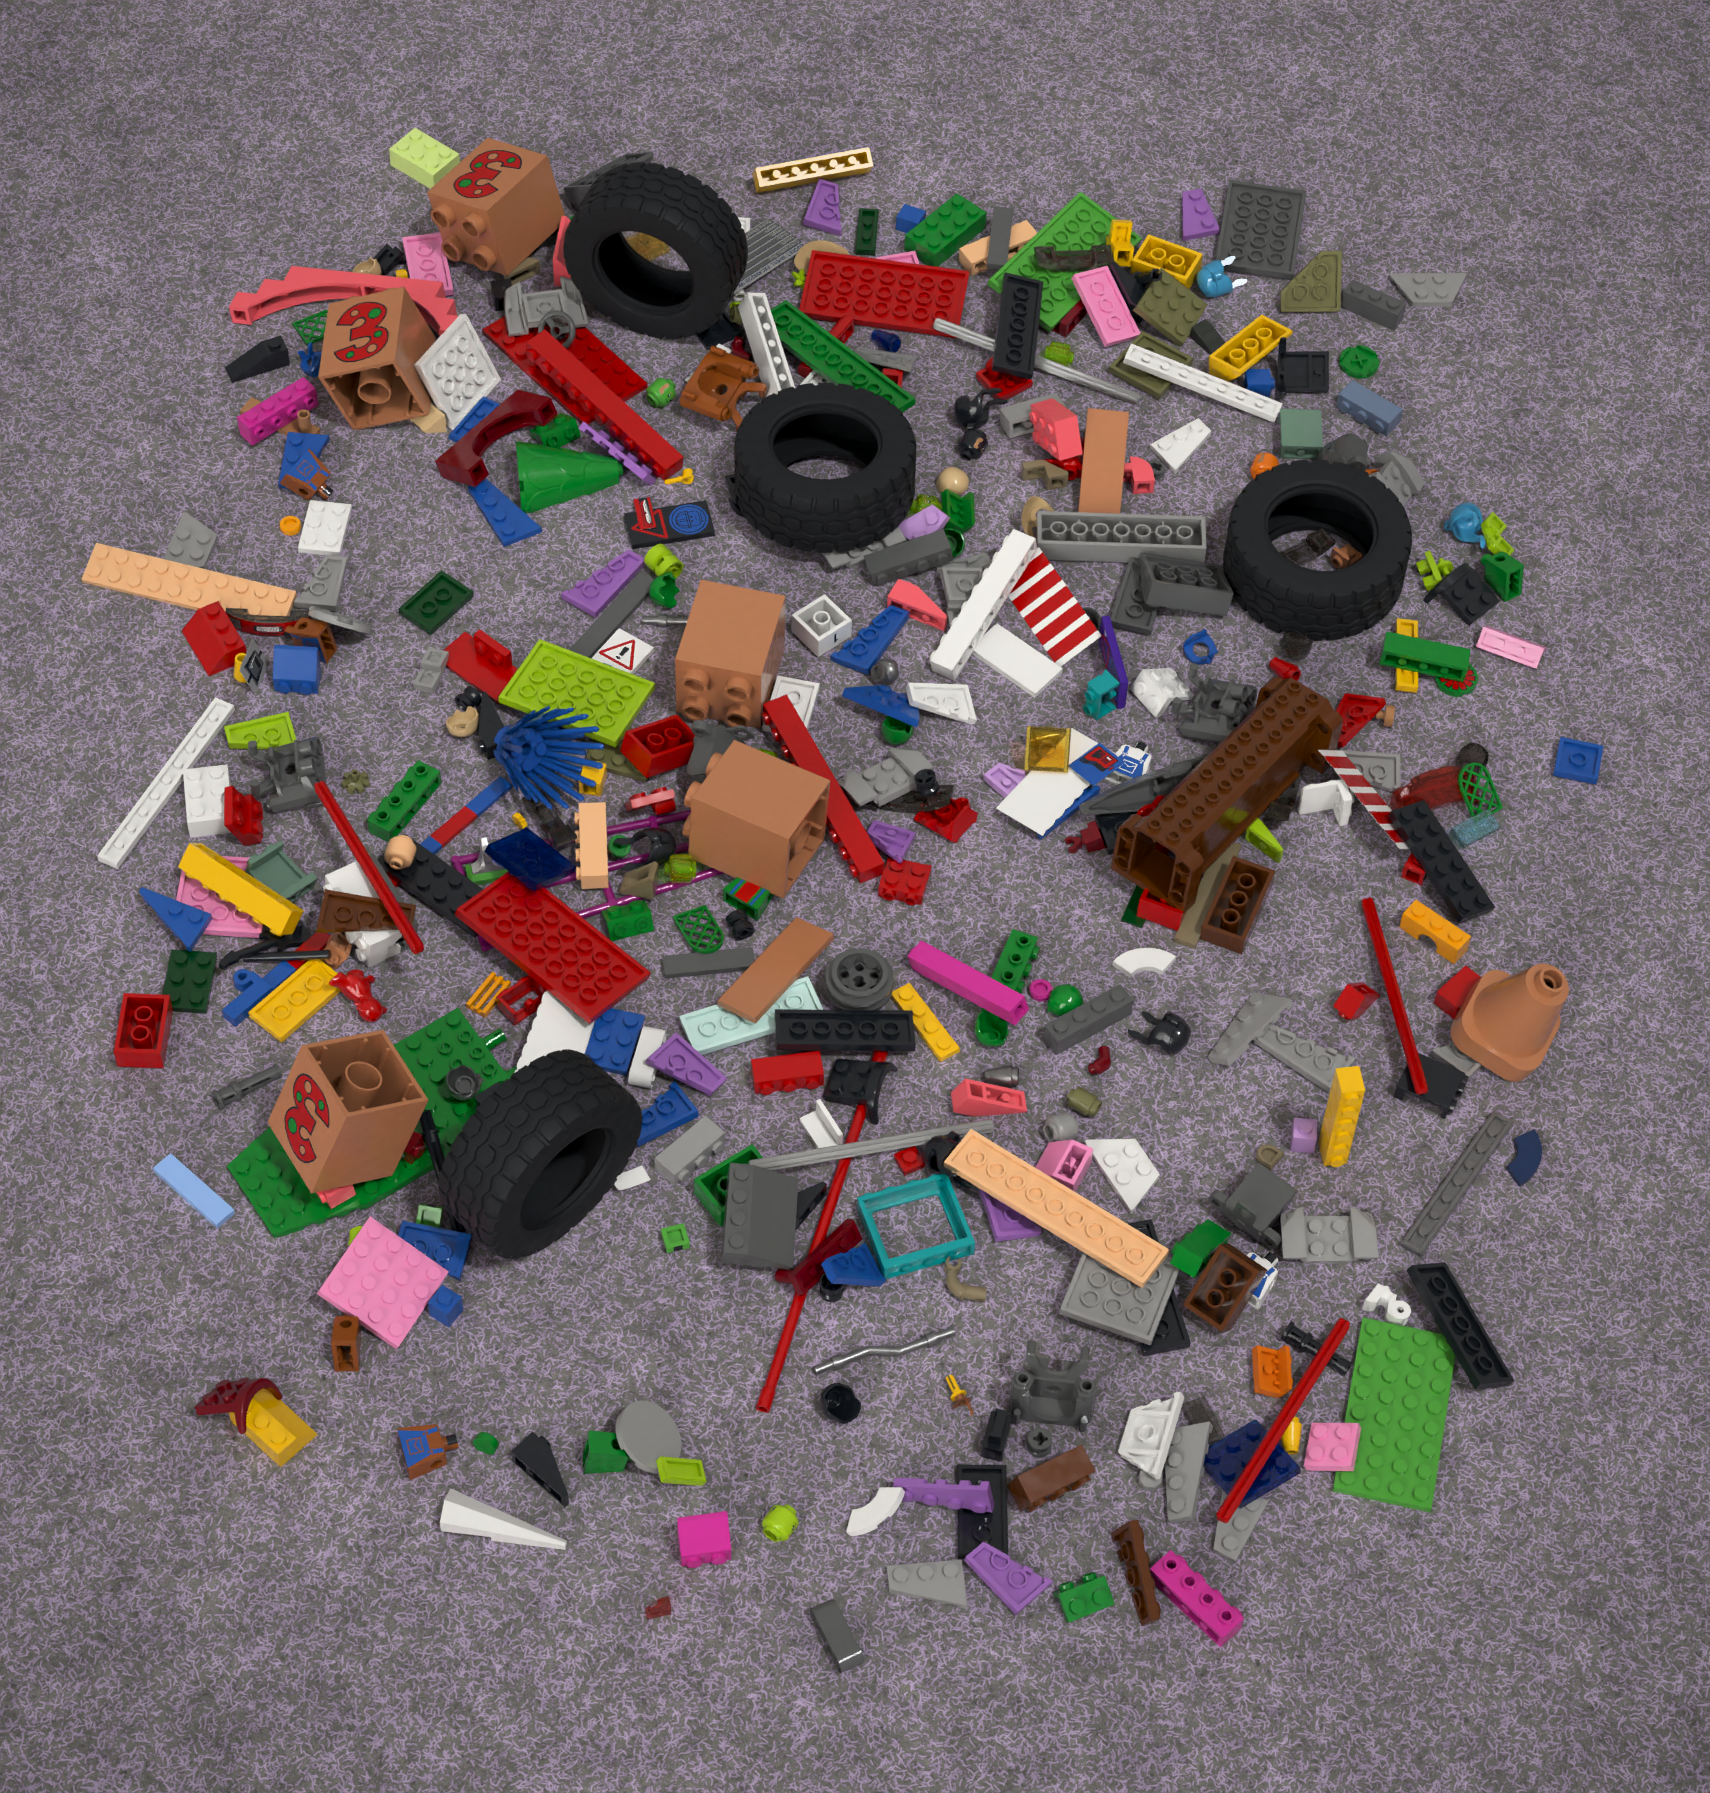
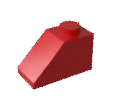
[1333,982,1380,1020]

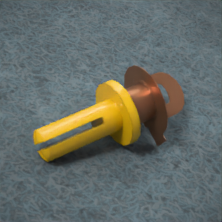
[946,1375,974,1416]

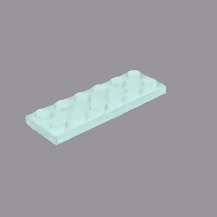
[679,976,823,1055]

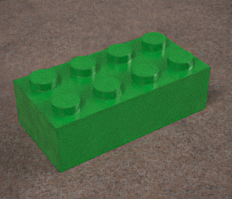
[904,193,987,267]

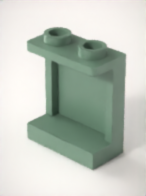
[1278,409,1323,460]
[245,841,318,903]

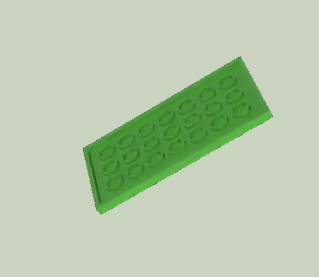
[987,191,1142,332]
[1332,1317,1455,1512]

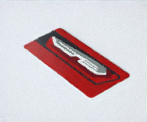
[633,497,656,530]

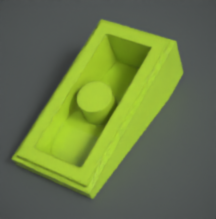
[1245,818,1284,863]

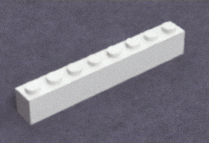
[929,529,1037,681]

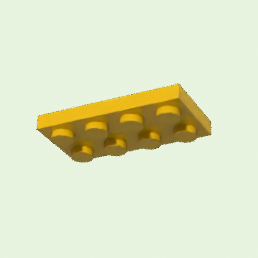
[248,959,341,1043]

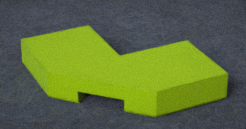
[1481,512,1514,555]

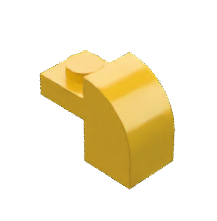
[1106,220,1134,267]

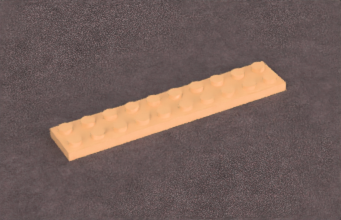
[82,543,297,623]
[944,1129,1169,1288]

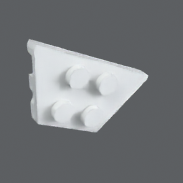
[1084,1139,1160,1214]
[1118,1392,1184,1479]

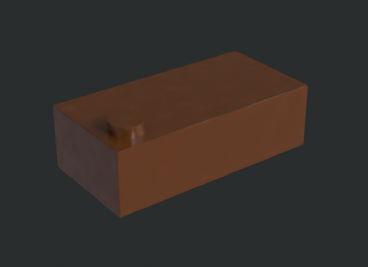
[1200,856,1275,954]

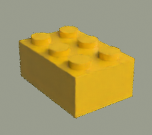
[1131,234,1203,289]

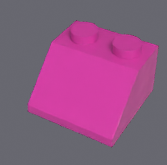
[677,1511,731,1568]

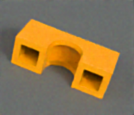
[1399,900,1471,964]

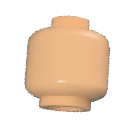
[384,835,417,870]

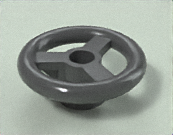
[538,310,576,348]

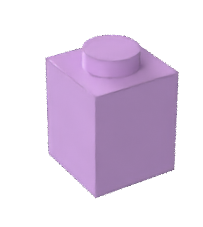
[1290,1118,1317,1153]

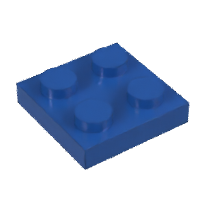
[1553,737,1603,785]

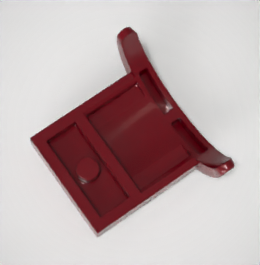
[195,1378,283,1434]

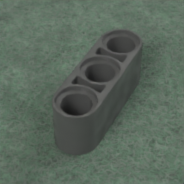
[810,1599,864,1673]

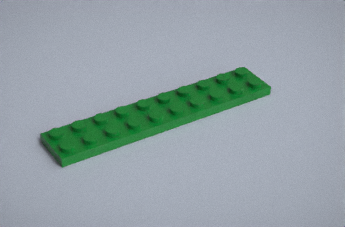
[770,300,916,413]

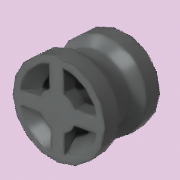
[1027,1427,1053,1458]

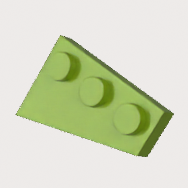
[224,712,296,749]

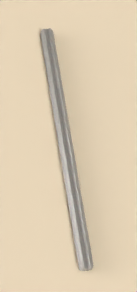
[933,318,1141,405]
[748,1119,994,1171]

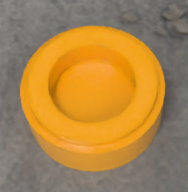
[280,516,301,536]

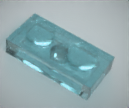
[1450,809,1500,848]

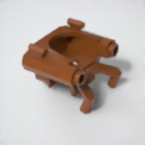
[680,346,767,431]

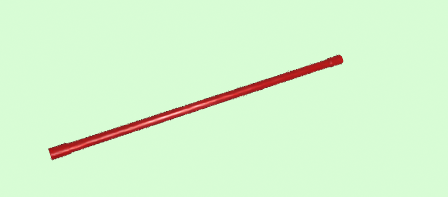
[756,1051,888,1413]

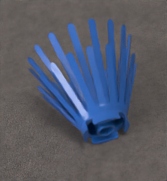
[493,706,604,809]

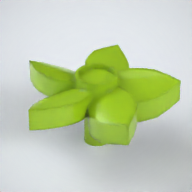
[791,268,806,290]

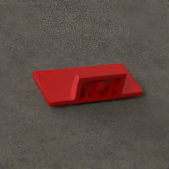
[443,629,518,704]

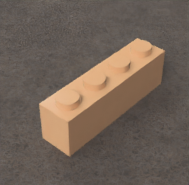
[959,220,1037,276]
[575,802,609,889]

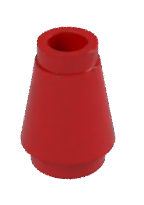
[1269,657,1301,681]

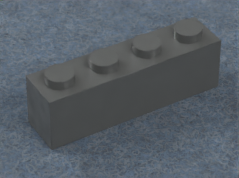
[863,529,953,586]
[1043,984,1134,1055]

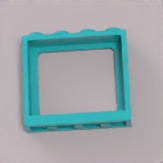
[857,1173,975,1279]

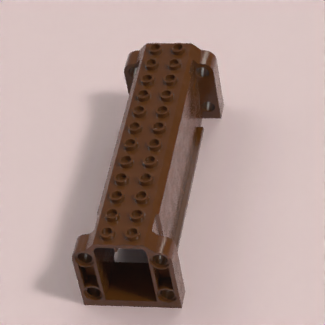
[1111,677,1343,914]

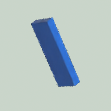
[449,396,500,442]

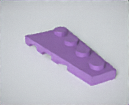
[579,421,657,485]
[561,549,646,618]
[893,1478,995,1513]

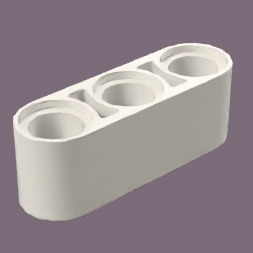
[628,1026,667,1089]

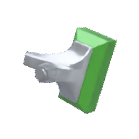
[465,837,512,885]

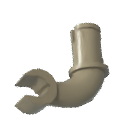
[944,1257,987,1302]

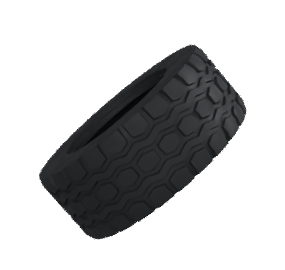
[563,162,748,339]
[734,383,916,553]
[1223,459,1412,641]
[438,1049,643,1259]

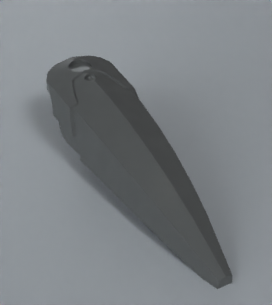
[1079,757,1203,814]

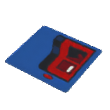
[1069,743,1125,786]

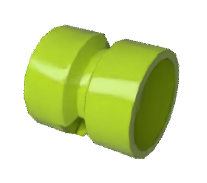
[644,544,684,578]

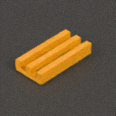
[466,972,511,1018]

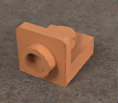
[1330,543,1362,569]
[320,932,353,970]

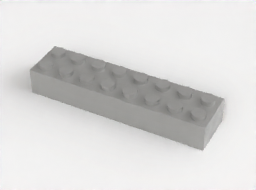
[1036,511,1207,563]

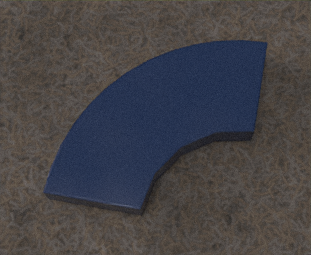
[1507,1129,1542,1187]

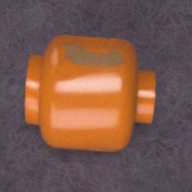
[1250,453,1279,479]

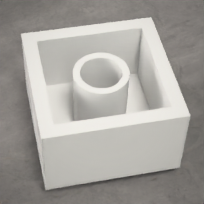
[791,594,852,657]

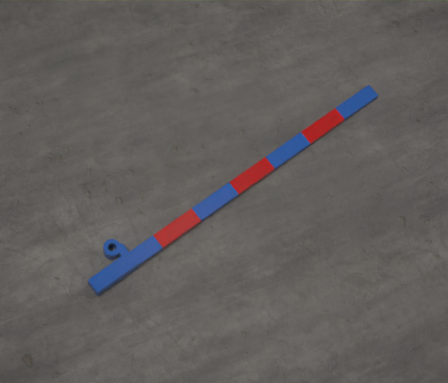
[222,776,512,1027]

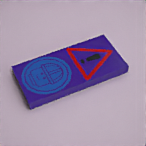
[1098,615,1128,709]

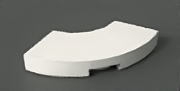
[1112,948,1176,977]
[846,1487,905,1536]

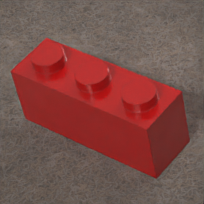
[751,1051,824,1095]

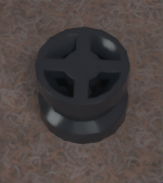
[455,686,482,712]
[914,769,939,797]

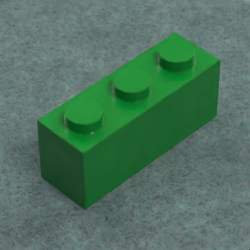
[1170,1219,1232,1278]

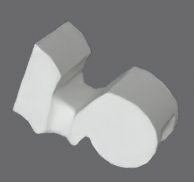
[1362,1283,1411,1326]

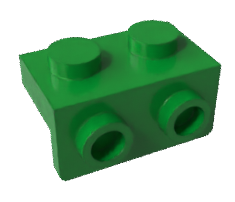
[529,413,581,448]
[941,489,975,534]
[601,900,654,941]
[1053,1572,1115,1623]

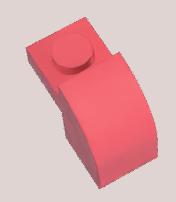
[1123,456,1155,494]

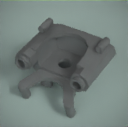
[1171,663,1257,747]
[248,736,326,814]
[1008,1340,1098,1432]

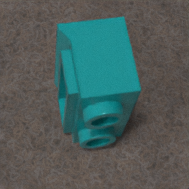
[1083,669,1120,721]

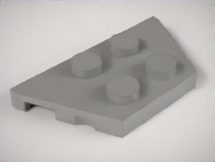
[1389,273,1466,307]
[163,512,218,569]

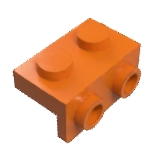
[1252,1345,1293,1398]

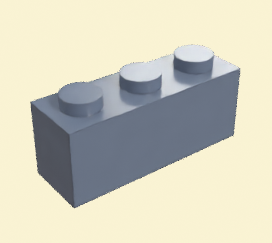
[1336,380,1403,436]

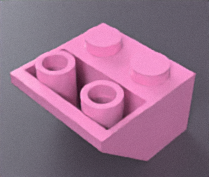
[1035,1139,1093,1192]

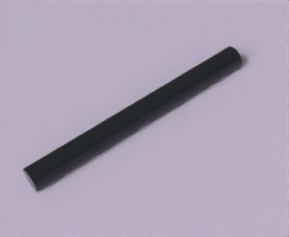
[243,950,331,962]

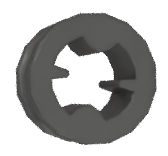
[1149,460,1165,480]

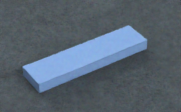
[153,1153,235,1228]

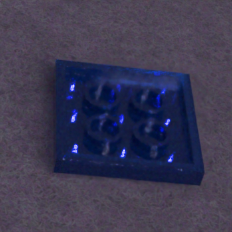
[485,827,577,892]
[1203,1419,1300,1509]

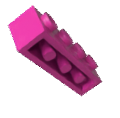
[237,377,319,446]
[1150,1550,1244,1647]

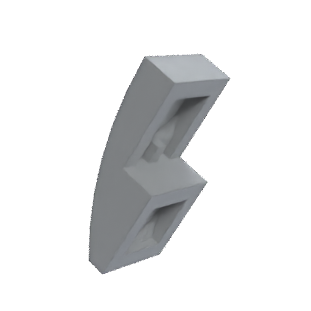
[413,647,449,694]

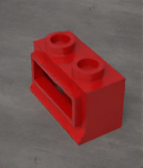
[496,975,547,1026]

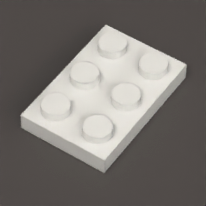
[298,500,352,556]
[763,676,820,732]

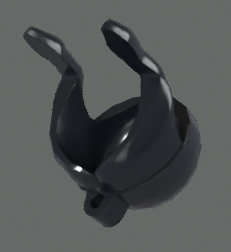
[954,388,1008,430]
[614,827,676,871]
[1128,1011,1191,1054]
[921,1131,972,1188]

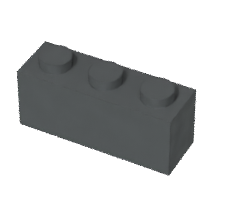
[1341,280,1406,331]

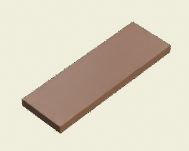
[1078,408,1129,514]
[718,917,834,1024]

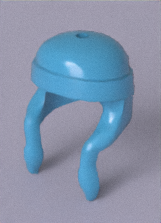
[1196,256,1247,298]
[1444,502,1486,549]

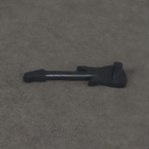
[219,920,311,970]

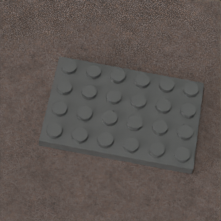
[1216,180,1307,280]

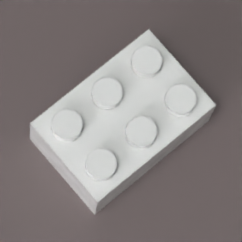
[183,764,231,838]

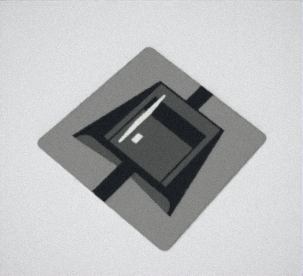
[240,639,269,695]

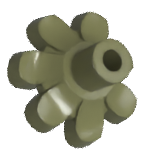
[341,769,370,794]

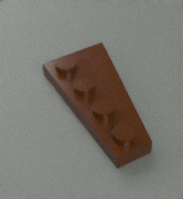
[316,889,416,933]
[1111,1520,1161,1626]

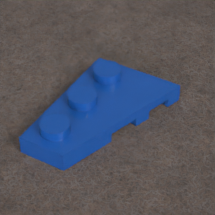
[278,432,330,489]
[637,1081,699,1147]
[821,1243,886,1286]

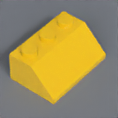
[229,1389,317,1467]

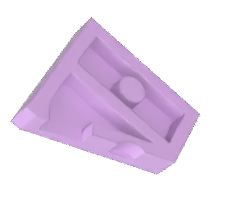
[898,505,950,540]
[983,763,1027,798]

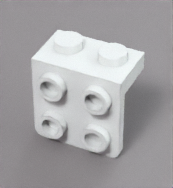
[1130,668,1194,718]
[1298,779,1354,826]

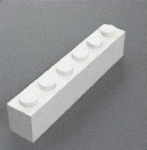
[738,292,795,397]

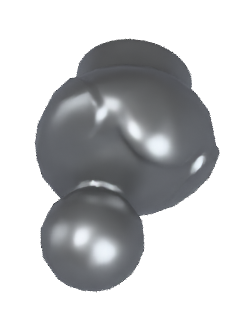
[871,658,899,685]

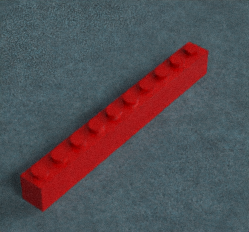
[526,330,684,480]
[761,694,884,884]

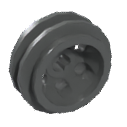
[825,948,894,1010]

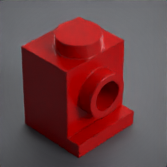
[1401,853,1427,886]

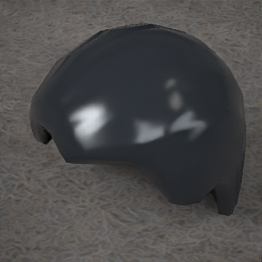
[820,1383,861,1424]

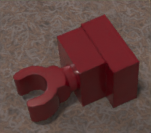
[1064,820,1105,853]

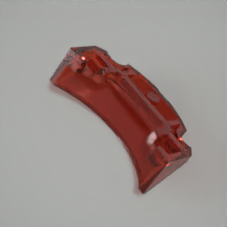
[1390,766,1480,810]

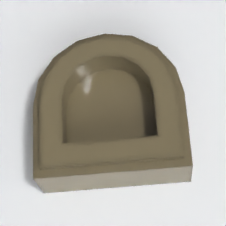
[1256,1144,1284,1171]

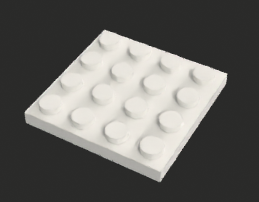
[414,314,501,430]

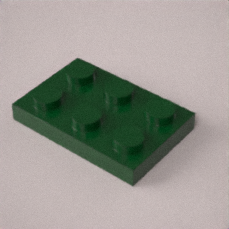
[398,570,474,635]
[163,949,218,1014]

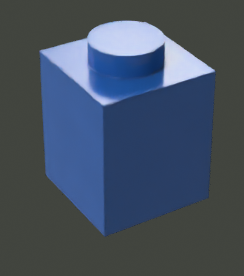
[896,204,926,233]
[1244,369,1275,397]
[428,1285,464,1327]

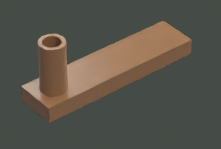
[240,397,321,436]

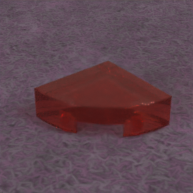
[645,1596,671,1620]

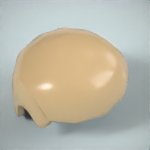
[352,257,381,275]
[935,467,969,495]
[445,706,479,738]

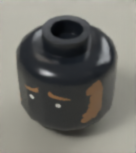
[958,428,988,460]

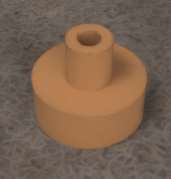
[1375,705,1395,727]

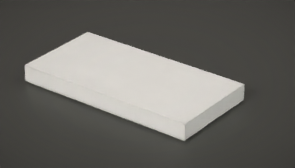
[972,623,1063,698]

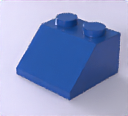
[273,645,322,695]

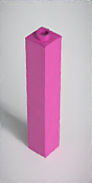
[907,940,1029,1025]

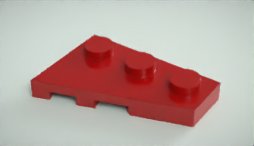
[1336,693,1386,748]

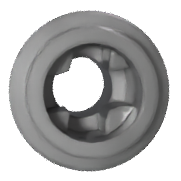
[985,1064,1019,1088]

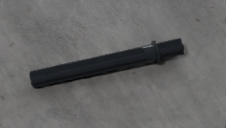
[419,1110,466,1233]

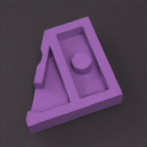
[867,820,916,863]

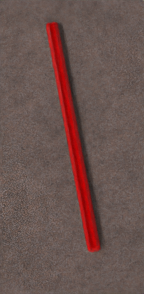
[314,781,424,954]
[1361,897,1428,1095]
[1216,1318,1350,1523]

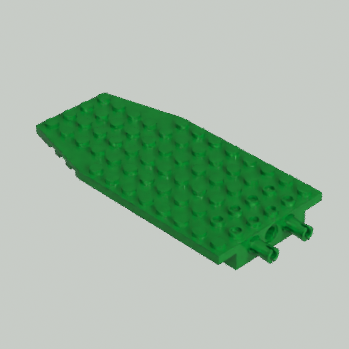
[227,1008,517,1238]

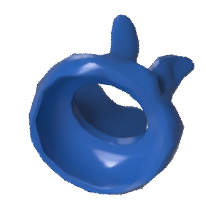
[297,342,322,377]
[1183,629,1218,665]

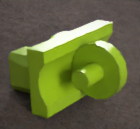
[1416,550,1453,591]

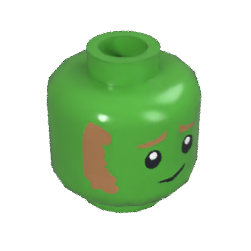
[646,378,676,408]

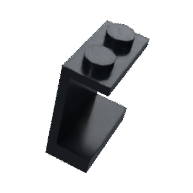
[1393,1053,1467,1119]

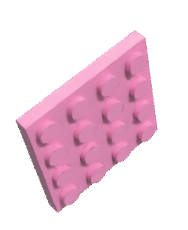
[171,856,264,938]
[316,1216,449,1349]

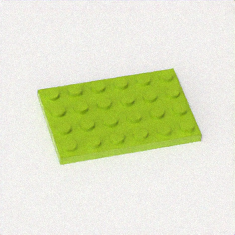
[499,639,655,747]

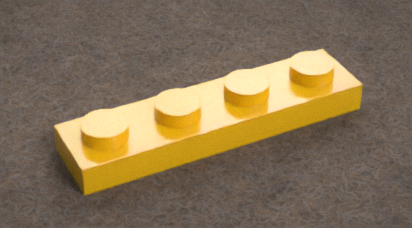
[1395,618,1418,693]
[891,983,960,1062]

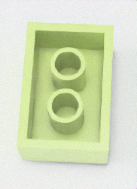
[389,128,460,189]

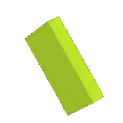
[656,1456,707,1486]

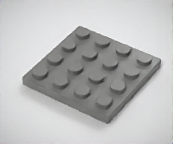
[1059,1252,1180,1346]

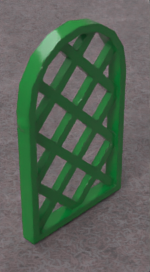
[292,309,328,346]
[1458,762,1503,824]
[673,905,724,954]

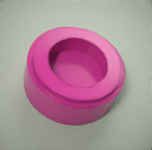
[1029,979,1052,1002]

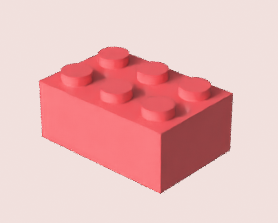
[1029,398,1082,461]

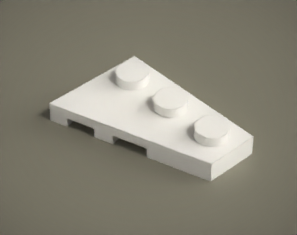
[1150,418,1211,474]
[905,683,977,724]

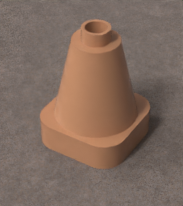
[1451,963,1569,1082]

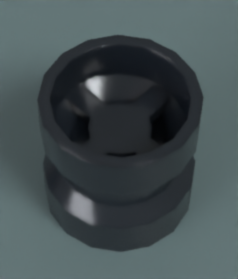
[725,909,755,941]
[819,1273,844,1302]

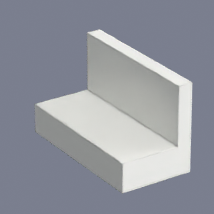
[799,1099,843,1149]

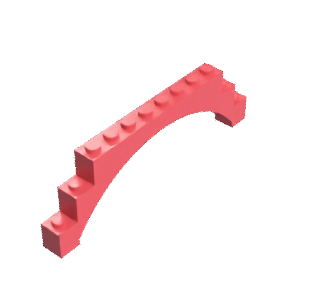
[229,266,458,337]

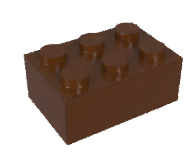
[1183,1243,1267,1332]
[1007,1444,1096,1512]

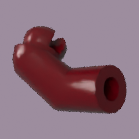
[1088,1046,1111,1075]

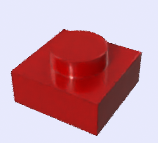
[894,1146,925,1176]

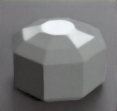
[1138,1470,1163,1492]

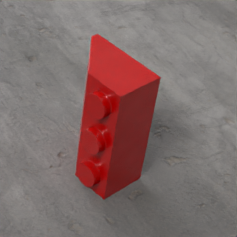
[181,601,247,676]

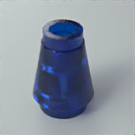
[871,329,901,353]

